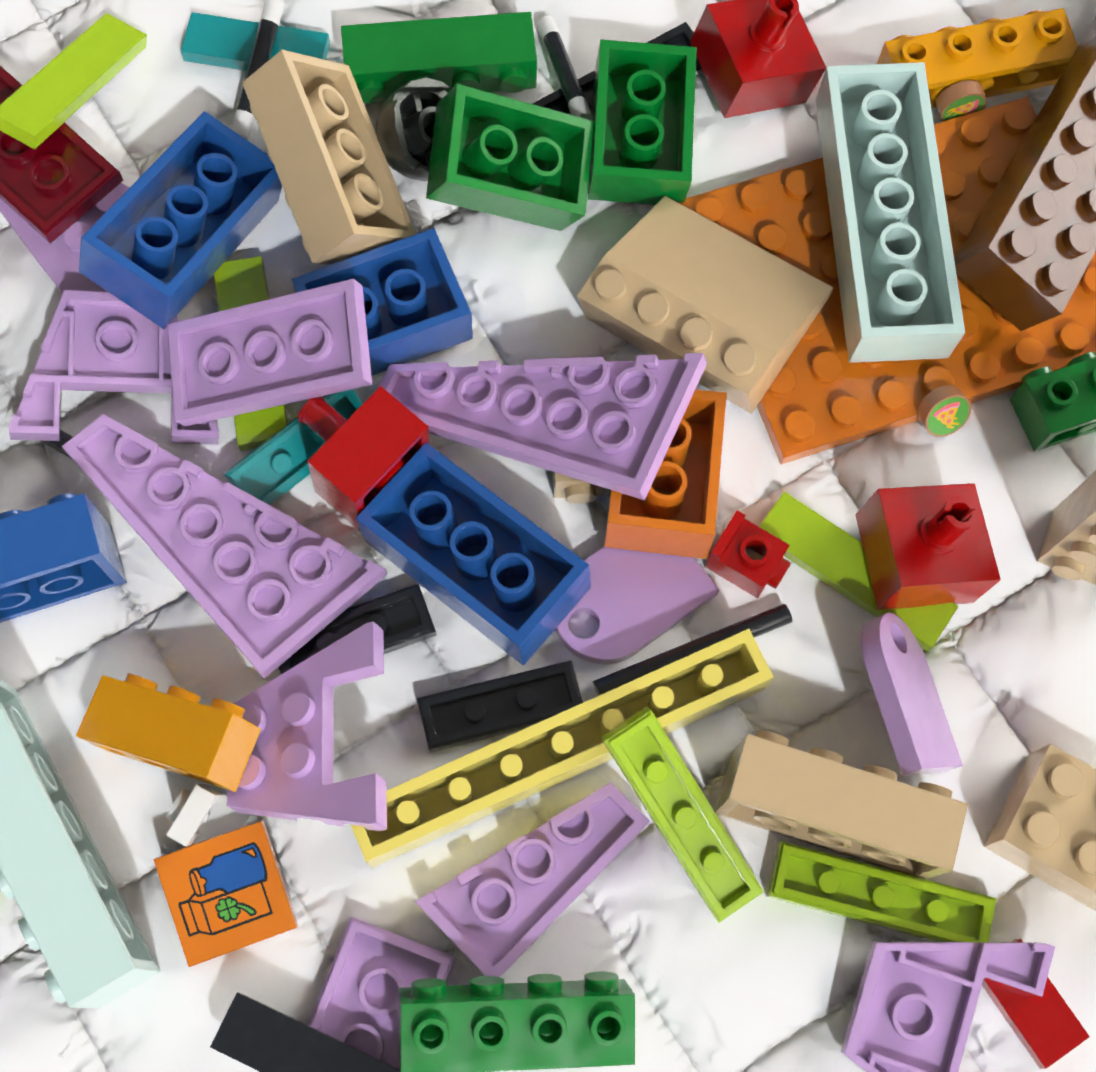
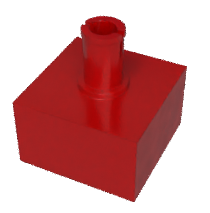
[690,0,826,118]
[297,386,429,532]
[855,483,1001,610]

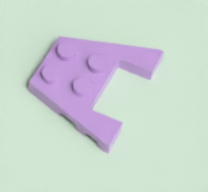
[9,290,219,444]
[227,621,387,831]
[840,941,1055,1072]

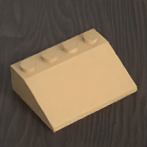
[577,196,833,414]

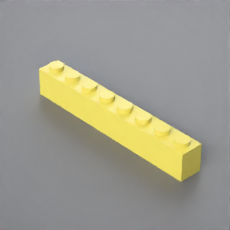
[351,629,774,868]

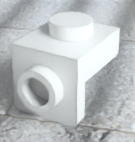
[166,783,250,847]

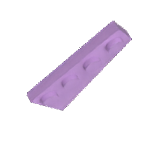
[414,782,650,977]

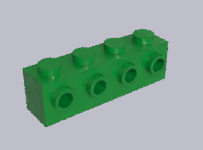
[341,12,537,104]
[1009,352,1096,452]
[398,971,635,1072]

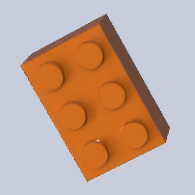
[604,389,727,559]

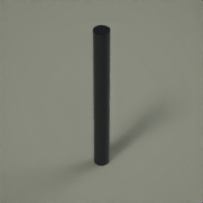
[592,604,793,696]

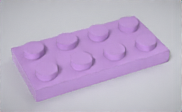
[168,279,372,427]

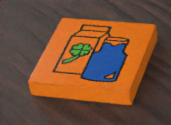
[153,820,298,967]

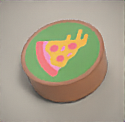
[936,80,987,122]
[917,385,972,437]

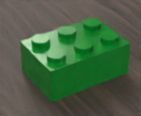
[588,39,697,205]
[426,84,595,231]

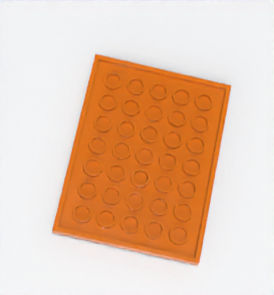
[678,96,1096,465]

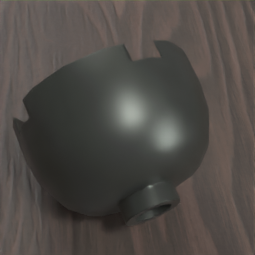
[375,77,449,182]

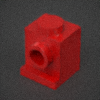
[705,510,791,599]

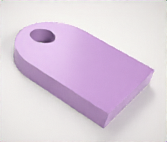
[555,547,720,664]
[861,613,963,776]

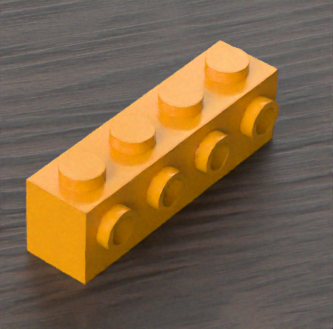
[876,8,1078,108]

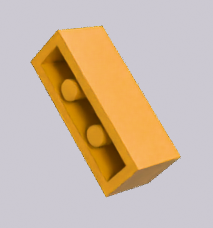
[75,673,261,792]

